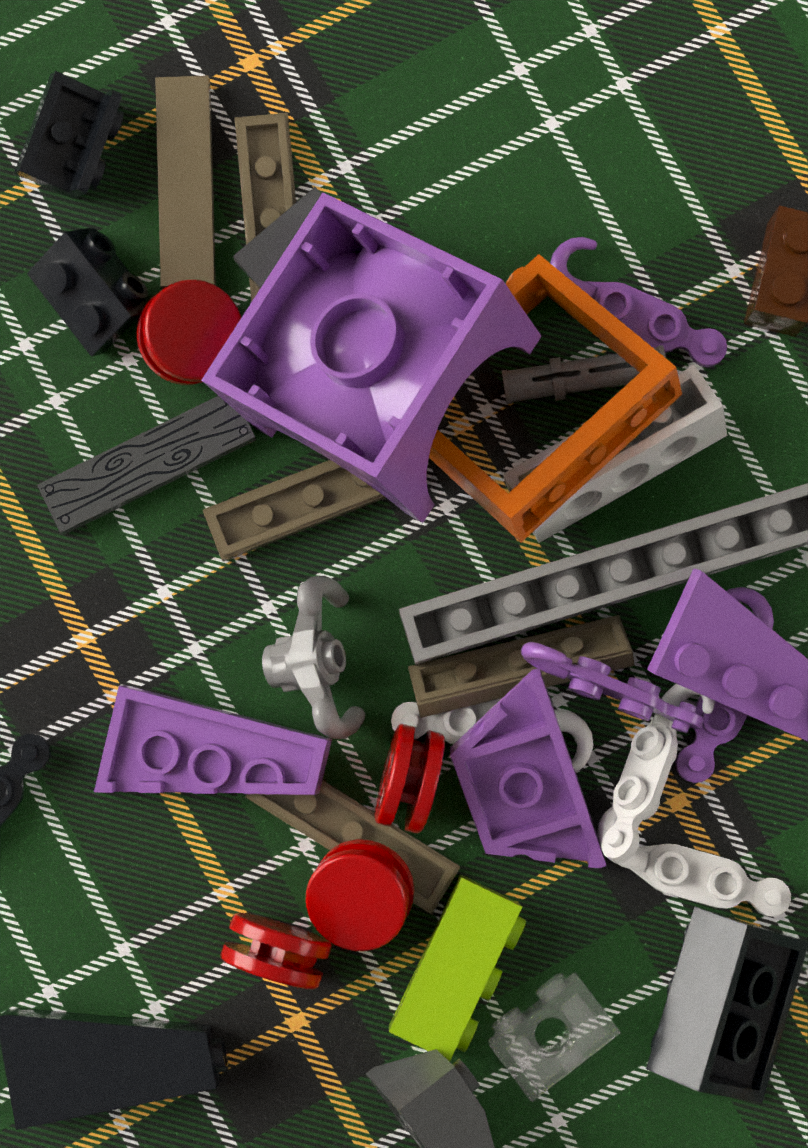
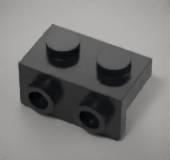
[14,71,124,199]
[27,228,150,357]

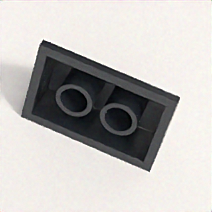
[646,907,808,1103]

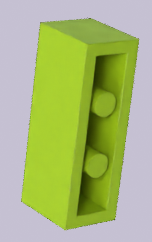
[389,874,526,1062]

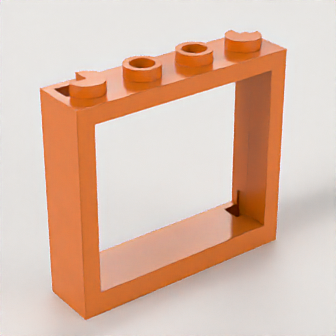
[429,254,682,542]

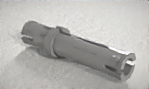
[502,345,666,404]

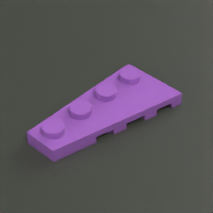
[647,568,808,741]
[94,685,332,795]

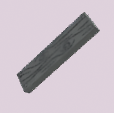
[37,396,256,535]

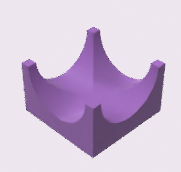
[201,193,541,523]

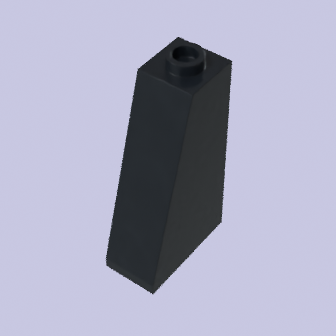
[0,1008,228,1130]

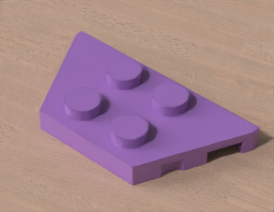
[450,668,606,868]

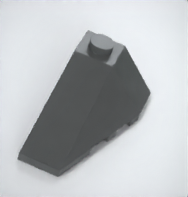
[366,1049,494,1148]

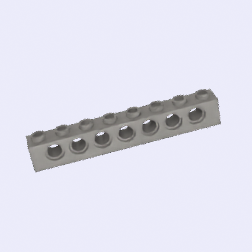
[399,483,808,665]

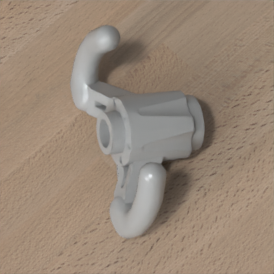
[262,576,365,739]

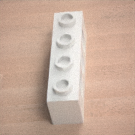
[503,365,727,543]

